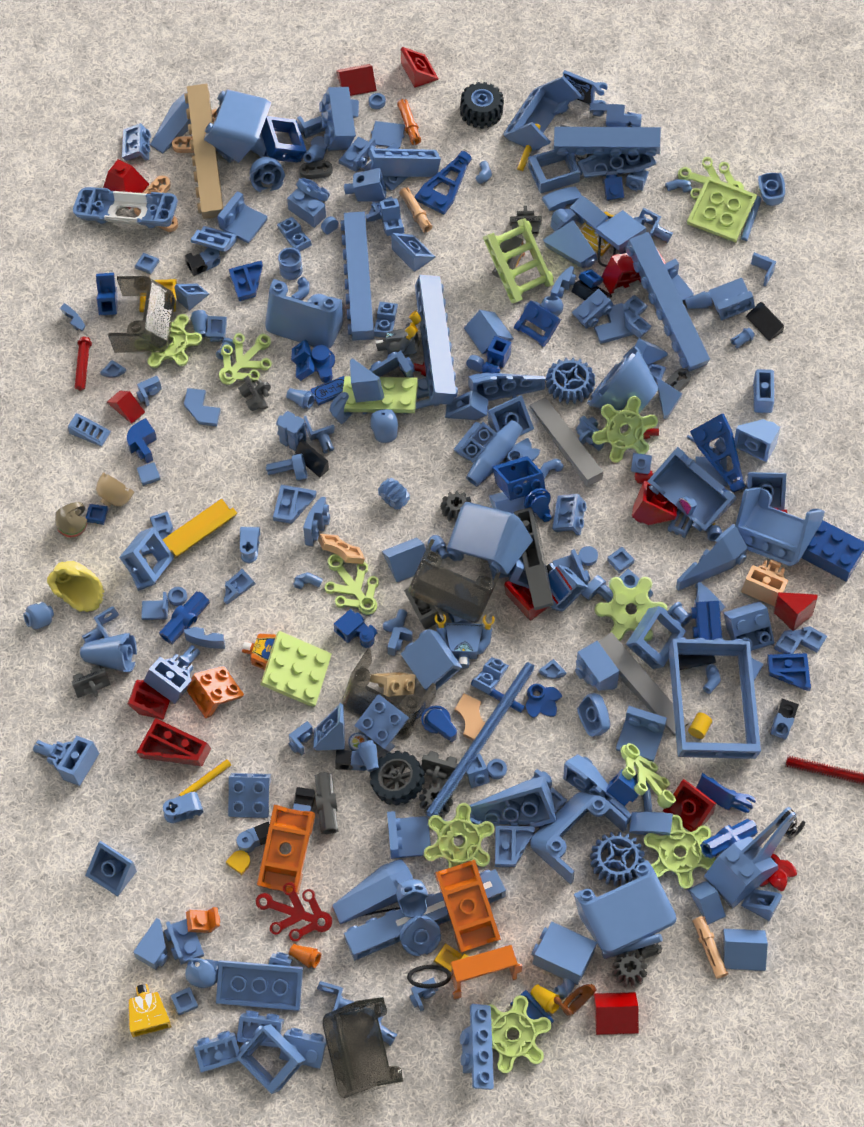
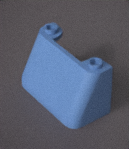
[204,89,271,162]
[265,279,343,349]
[648,447,737,532]
[447,502,533,574]

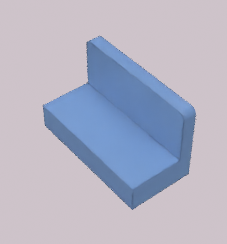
[508,556,529,588]

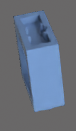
[528,150,582,194]
[119,527,174,588]
[626,606,686,669]
[236,1024,306,1094]

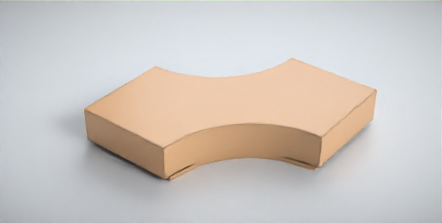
[318,534,365,564]
[455,693,485,741]

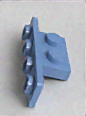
[460,1004,494,1090]

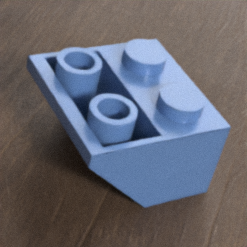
[723,601,775,651]

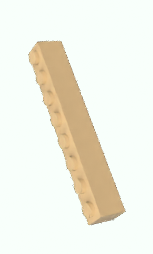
[184,83,223,219]

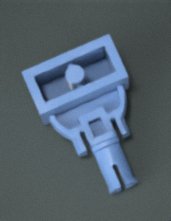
[144,645,200,704]
[33,735,100,786]

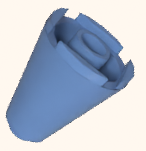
[80,633,137,672]

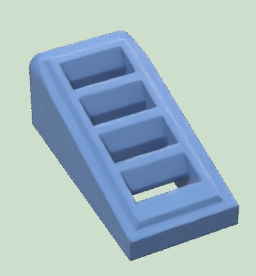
[68,413,111,447]

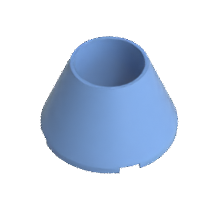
[587,346,659,413]

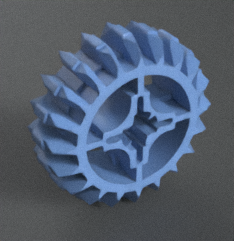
[546,357,595,405]
[590,832,645,886]

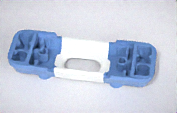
[73,187,178,228]

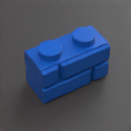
[691,601,722,640]

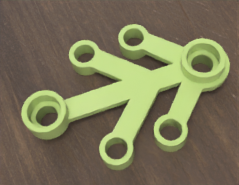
[678,157,744,200]
[219,333,272,385]
[325,554,379,615]
[620,743,676,809]

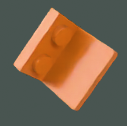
[187,666,244,718]

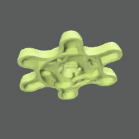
[134,314,202,368]
[592,396,658,463]
[594,577,667,642]
[424,803,495,868]
[644,815,716,889]
[489,995,551,1073]

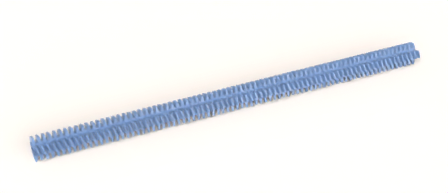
[427,662,535,817]

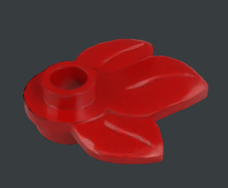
[760,854,797,891]

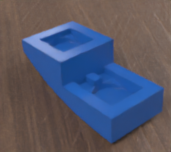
[291,340,314,381]

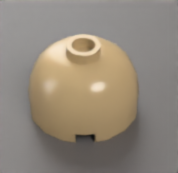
[96,472,135,507]

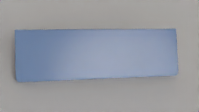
[368,148,441,177]

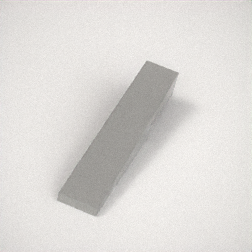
[530,397,603,487]
[599,632,689,736]

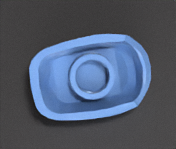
[758,173,785,206]
[577,693,611,737]

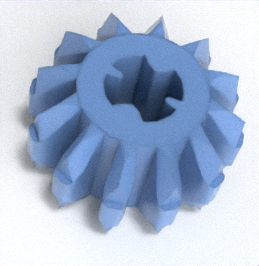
[378,478,410,510]

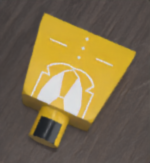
[129,984,172,1037]

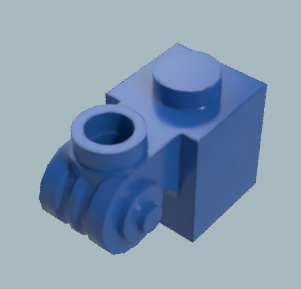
[482,336,511,373]
[334,609,378,648]
[606,769,639,806]

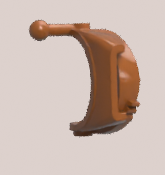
[554,984,597,1017]

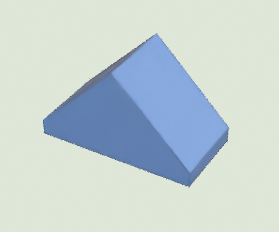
[174,283,209,311]
[635,338,668,366]
[657,379,682,419]
[688,881,726,925]
[741,889,782,921]

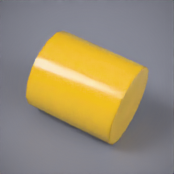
[688,712,713,739]

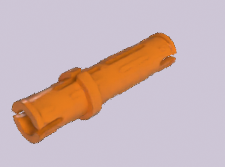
[397,99,421,145]

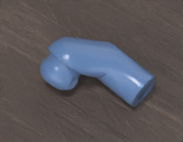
[554,978,574,999]

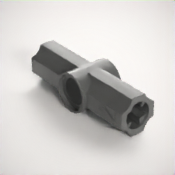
[314,772,339,834]

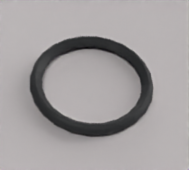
[407,965,452,989]

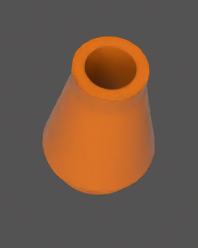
[289,944,321,968]

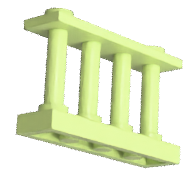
[483,218,554,303]

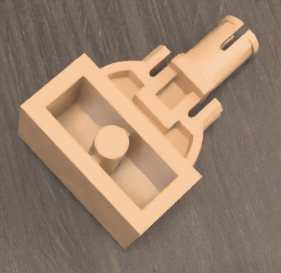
[741,559,788,607]

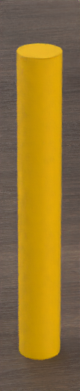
[517,124,541,171]
[179,759,231,796]

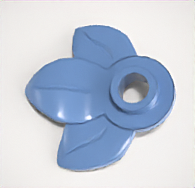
[506,438,540,467]

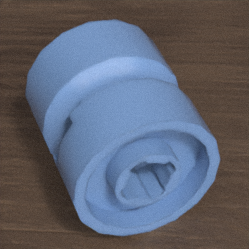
[278,247,303,280]

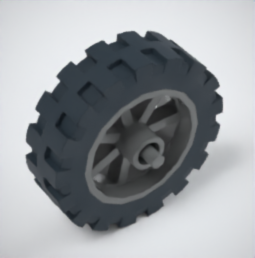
[370,751,425,806]

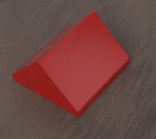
[401,47,439,88]
[336,64,377,96]
[504,581,549,621]
[774,592,818,631]
[663,779,716,832]
[594,992,639,1035]

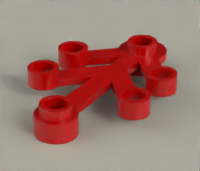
[256,882,332,941]

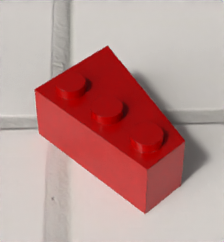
[601,249,666,294]
[136,718,211,766]

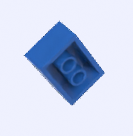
[801,520,864,582]

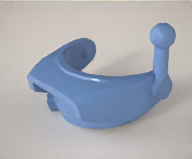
[329,392,368,424]

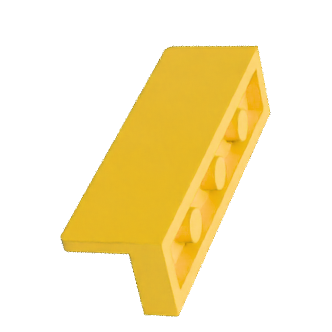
[162,499,237,559]

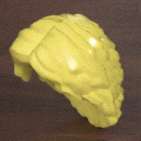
[47,561,104,612]

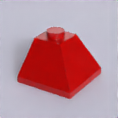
[103,159,149,209]
[632,480,677,525]

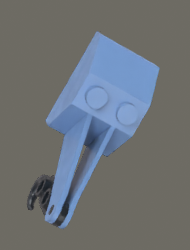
[704,807,805,909]

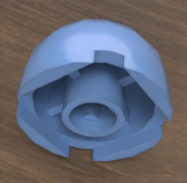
[249,157,285,192]

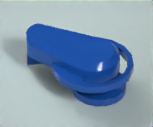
[312,345,335,383]
[524,488,552,522]
[421,705,457,742]

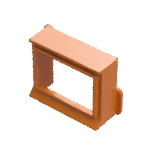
[451,945,522,999]

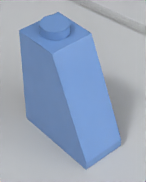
[543,220,598,269]

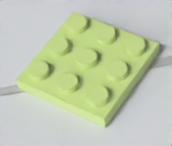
[687,176,757,243]
[260,631,332,707]

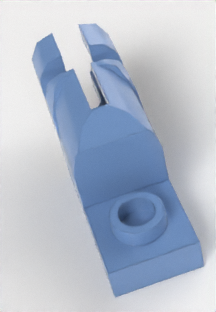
[590,103,642,127]

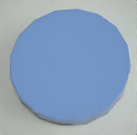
[296,178,330,201]
[400,915,441,956]

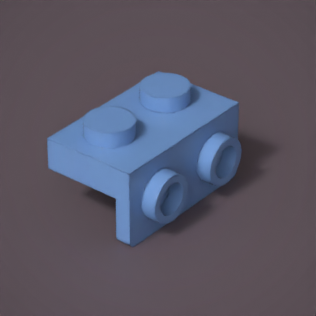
[279,1028,328,1069]

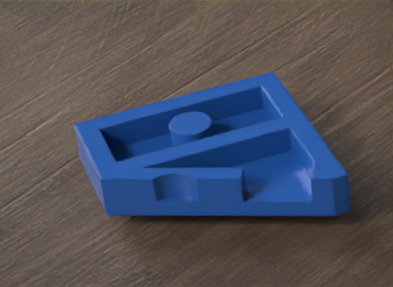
[229,260,263,301]
[767,653,811,691]

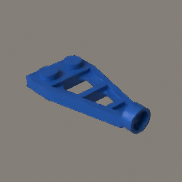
[415,151,472,215]
[690,414,746,493]

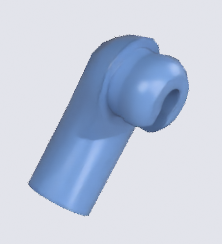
[476,161,492,184]
[665,179,692,193]
[291,277,310,300]
[540,459,564,479]
[294,572,323,589]
[383,609,407,632]
[703,664,721,694]

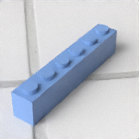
[554,127,661,156]

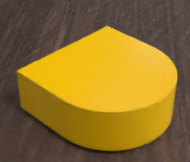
[226,850,251,875]

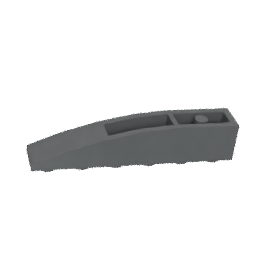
[514,507,554,610]

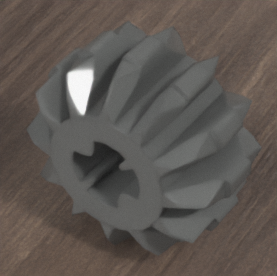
[440,490,471,522]
[419,783,453,817]
[612,952,647,988]

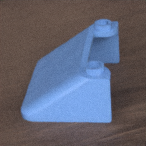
[735,487,825,566]
[574,860,677,953]

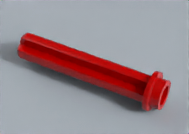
[75,336,92,391]

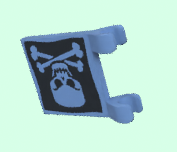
[563,70,608,105]

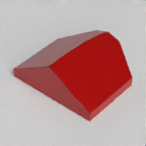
[127,680,170,720]

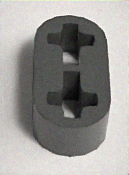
[299,161,333,179]
[665,368,691,392]

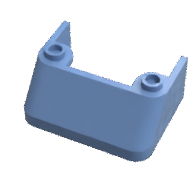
[503,76,582,151]
[530,792,628,885]

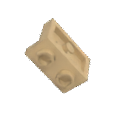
[370,672,415,697]

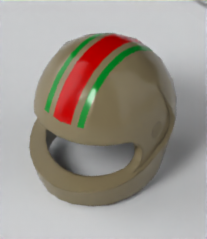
[55,502,87,538]

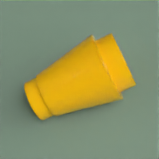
[530,984,562,1014]

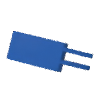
[696,772,756,813]

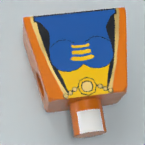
[242,634,276,670]

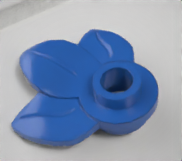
[526,684,562,718]

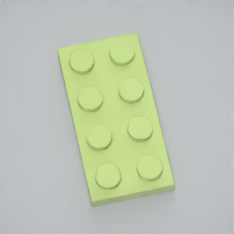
[343,376,418,413]

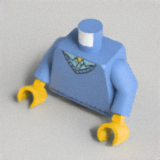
[434,613,495,669]

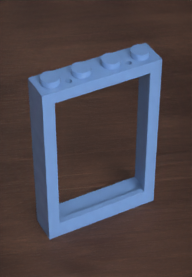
[668,637,761,759]

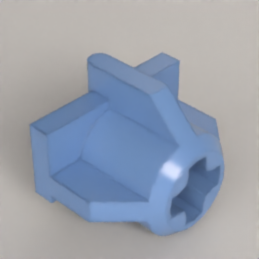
[551,209,579,231]

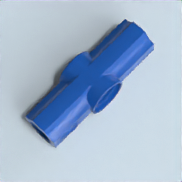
[159,591,210,644]
[700,819,758,859]

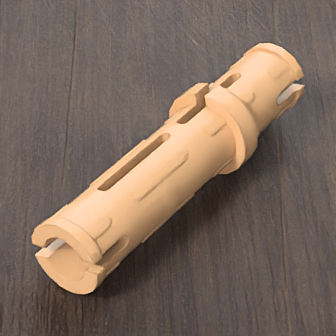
[399,187,433,233]
[692,916,728,979]

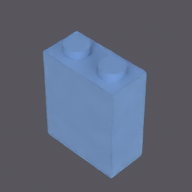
[401,629,462,692]
[531,922,597,985]

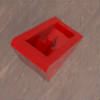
[107,390,145,424]

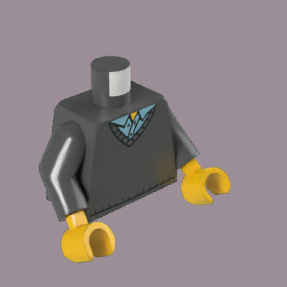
[376,311,421,355]

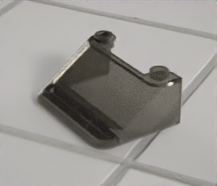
[323,997,404,1098]

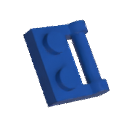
[514,300,562,347]

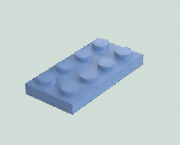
[216,960,303,1011]

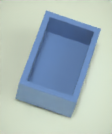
[319,87,356,151]

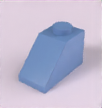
[445,390,488,420]
[133,918,168,970]

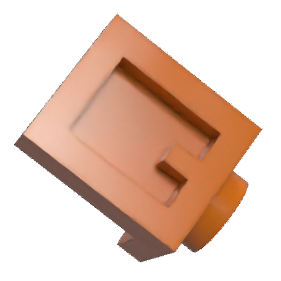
[186,907,220,933]

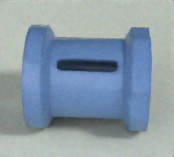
[216,338,235,360]
[668,602,692,627]

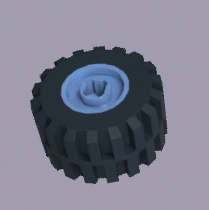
[460,82,504,129]

